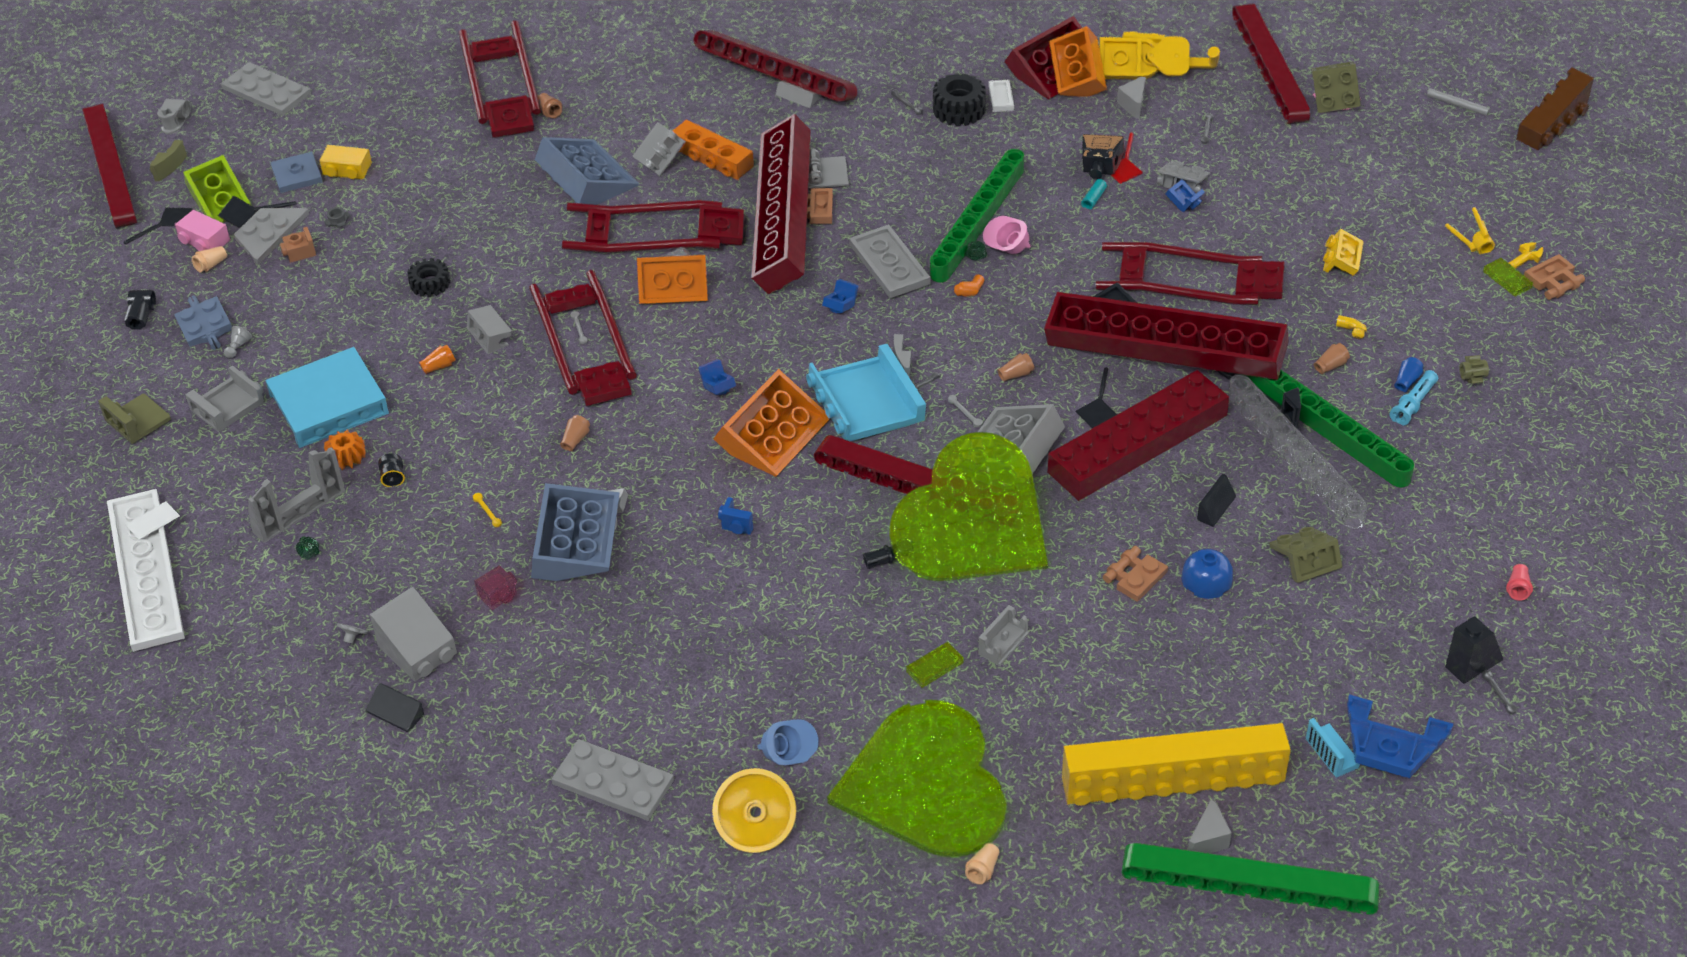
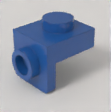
[1165,179,1205,212]
[822,279,858,313]
[698,359,736,395]
[718,497,753,535]

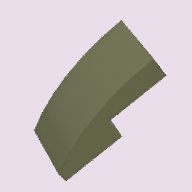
[150,140,187,182]

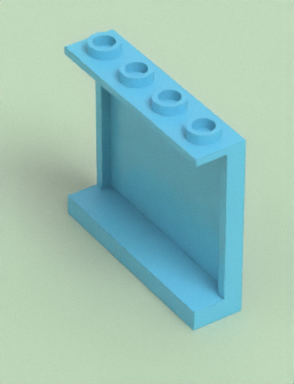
[806,344,926,441]
[265,347,389,448]

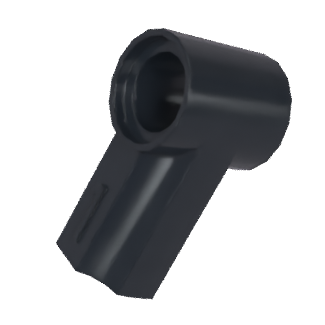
[124,290,156,330]

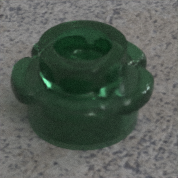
[965,241,987,261]
[296,536,319,560]

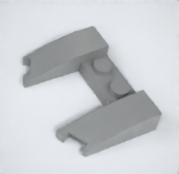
[248,448,345,543]

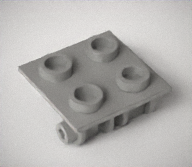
[632,122,686,176]
[808,148,849,188]
[1157,161,1210,193]

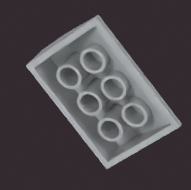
[951,404,1065,490]

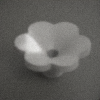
[336,623,368,644]

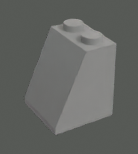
[370,587,457,681]

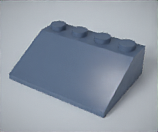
[535,137,639,205]
[531,483,620,581]

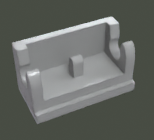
[467,305,512,354]
[978,605,1030,666]

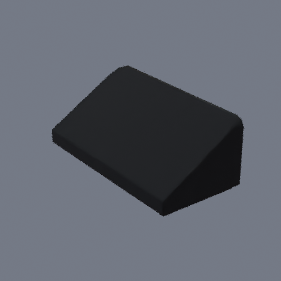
[1279,388,1301,441]
[1197,474,1236,527]
[366,683,424,733]

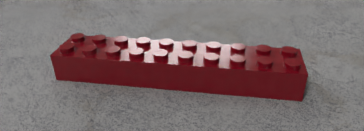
[751,114,811,294]
[1044,292,1289,380]

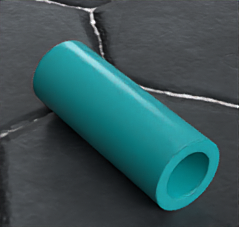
[1081,179,1107,210]

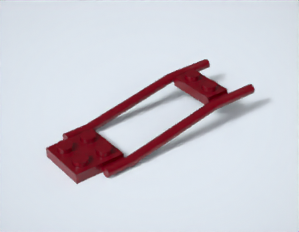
[459,21,541,138]
[562,200,744,253]
[1096,242,1285,305]
[529,270,637,406]

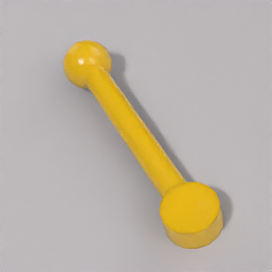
[473,493,502,527]

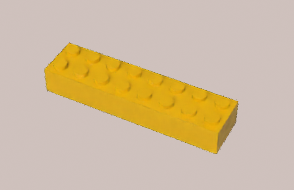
[1062,723,1291,806]

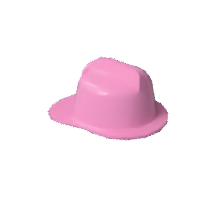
[983,216,1031,254]

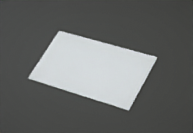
[125,501,180,540]

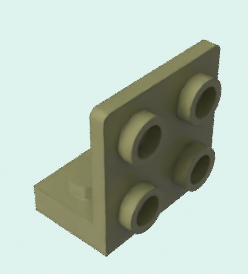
[1311,61,1361,113]
[98,394,171,444]
[1269,527,1343,583]

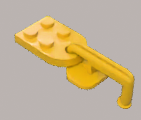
[1099,36,1220,79]

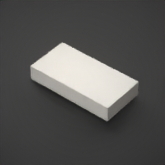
[989,80,1014,112]

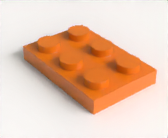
[637,255,708,304]

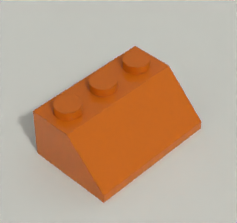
[1050,26,1107,97]

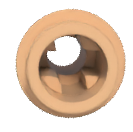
[192,246,227,272]
[965,843,1000,884]

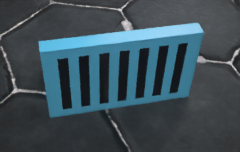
[1306,718,1360,778]

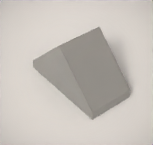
[1117,77,1146,119]
[1188,800,1231,854]

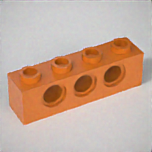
[673,119,754,180]

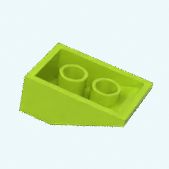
[183,155,252,223]

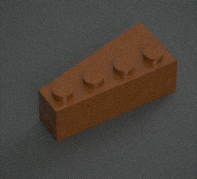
[1516,67,1594,150]

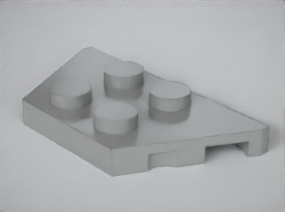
[234,208,309,265]

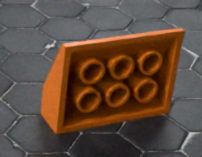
[713,369,830,477]

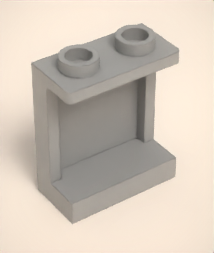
[185,366,264,433]

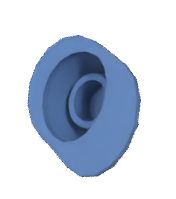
[757,719,818,765]

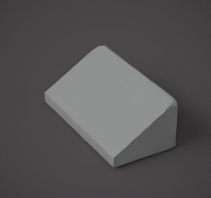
[776,81,822,108]

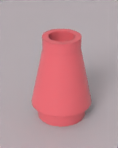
[1506,564,1533,601]

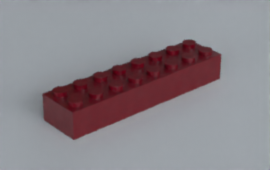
[1047,370,1230,501]

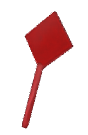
[1111,132,1143,184]

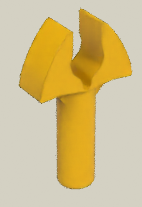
[1508,242,1543,270]

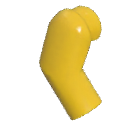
[1336,315,1367,339]

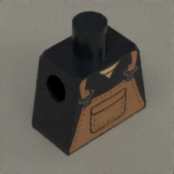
[1082,134,1125,179]

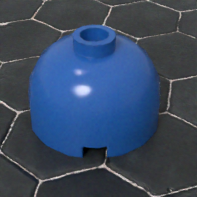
[1181,549,1233,599]

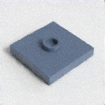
[270,152,323,193]

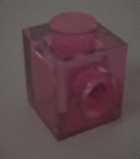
[474,565,517,610]

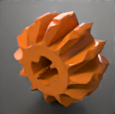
[324,429,366,470]

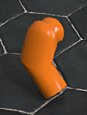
[954,275,985,297]

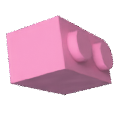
[175,210,230,251]

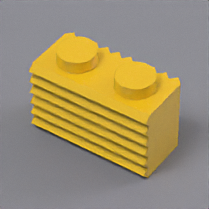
[320,145,372,179]

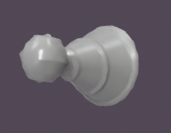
[224,326,252,359]

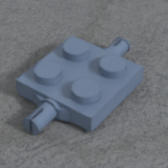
[174,296,232,350]

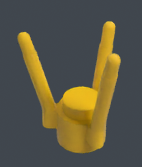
[1445,207,1495,254]

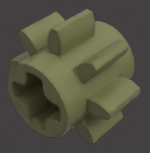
[1459,355,1489,384]

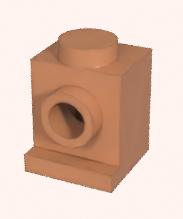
[280,227,316,263]

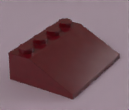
[1004,16,1082,100]

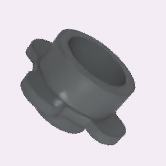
[324,207,350,227]

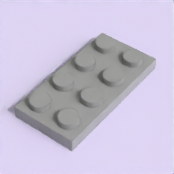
[221,62,311,116]
[849,225,930,298]
[552,739,674,821]

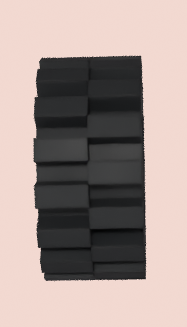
[407,258,450,297]

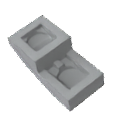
[894,334,911,378]

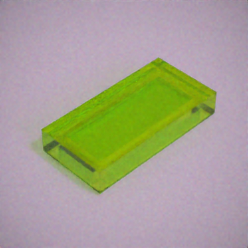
[1483,258,1533,297]
[906,641,964,688]

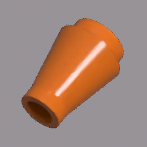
[419,344,456,374]

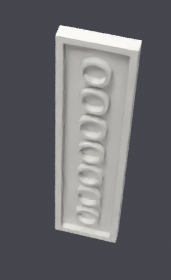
[107,489,185,652]

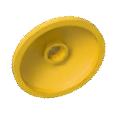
[712,768,796,853]

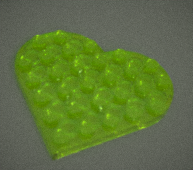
[889,432,1048,581]
[827,700,1006,857]

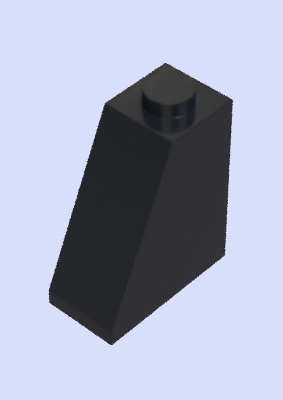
[1445,616,1503,684]

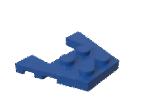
[1347,694,1453,778]

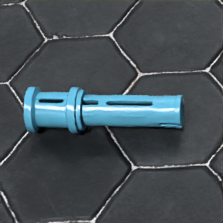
[1390,370,1438,426]

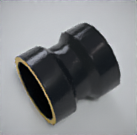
[378,453,405,487]

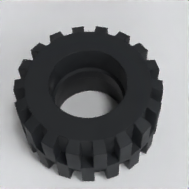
[933,73,986,126]

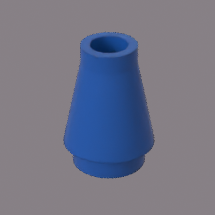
[1394,357,1424,392]

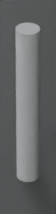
[1427,88,1490,116]

